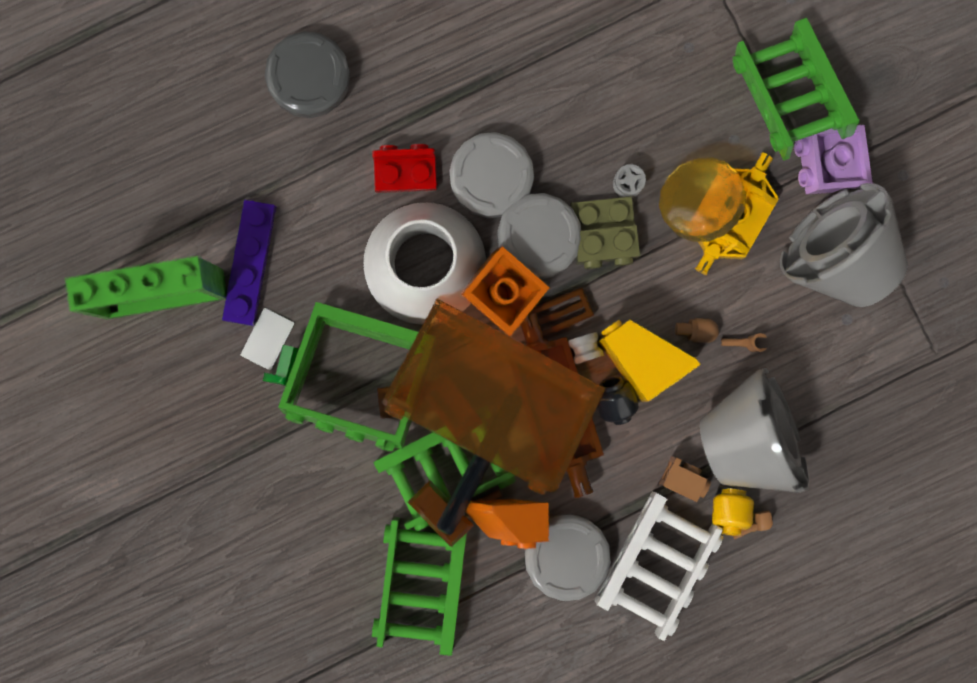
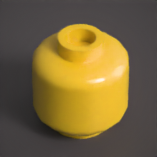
[712,489,754,536]

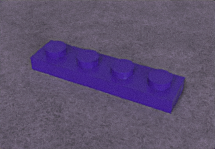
[222,200,276,326]

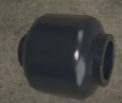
[595,376,639,425]

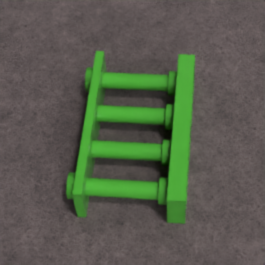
[733,18,859,161]
[373,406,520,532]
[372,517,467,656]

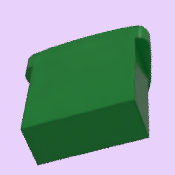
[262,345,299,386]

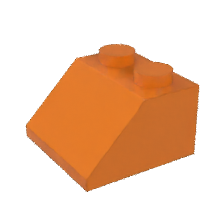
[461,246,550,336]
[465,499,549,549]

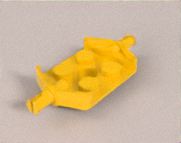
[690,153,779,275]

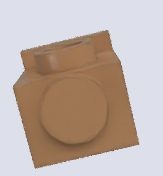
[659,456,711,502]

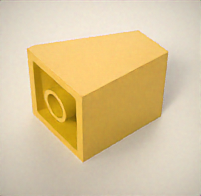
[598,320,701,402]

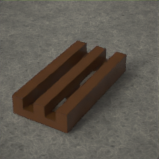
[527,288,594,337]

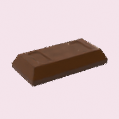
[408,480,474,548]

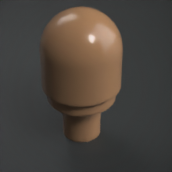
[675,318,719,343]

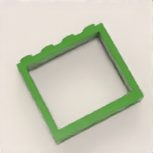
[65,256,227,320]
[278,302,436,451]

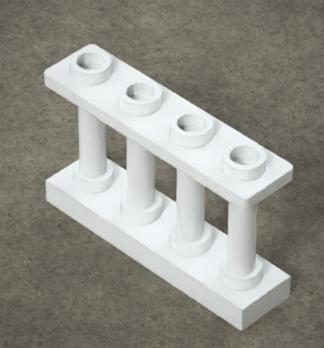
[594,491,723,641]

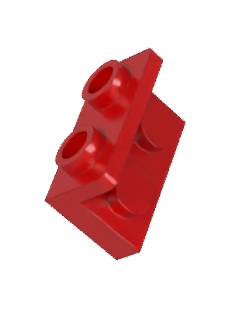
[372,144,437,193]

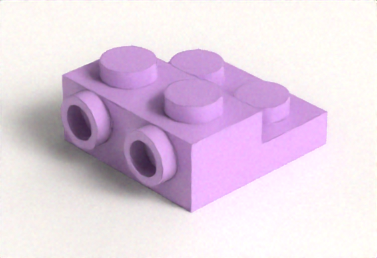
[794,125,873,194]

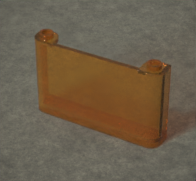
[382,298,605,495]

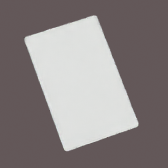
[240,308,294,370]

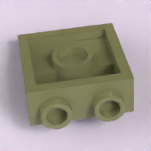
[570,197,640,269]

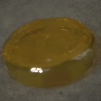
[659,157,746,242]

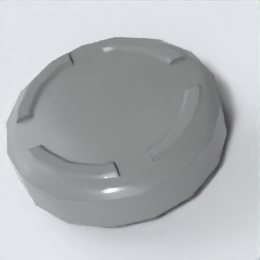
[449,132,534,218]
[497,193,581,279]
[524,513,611,601]

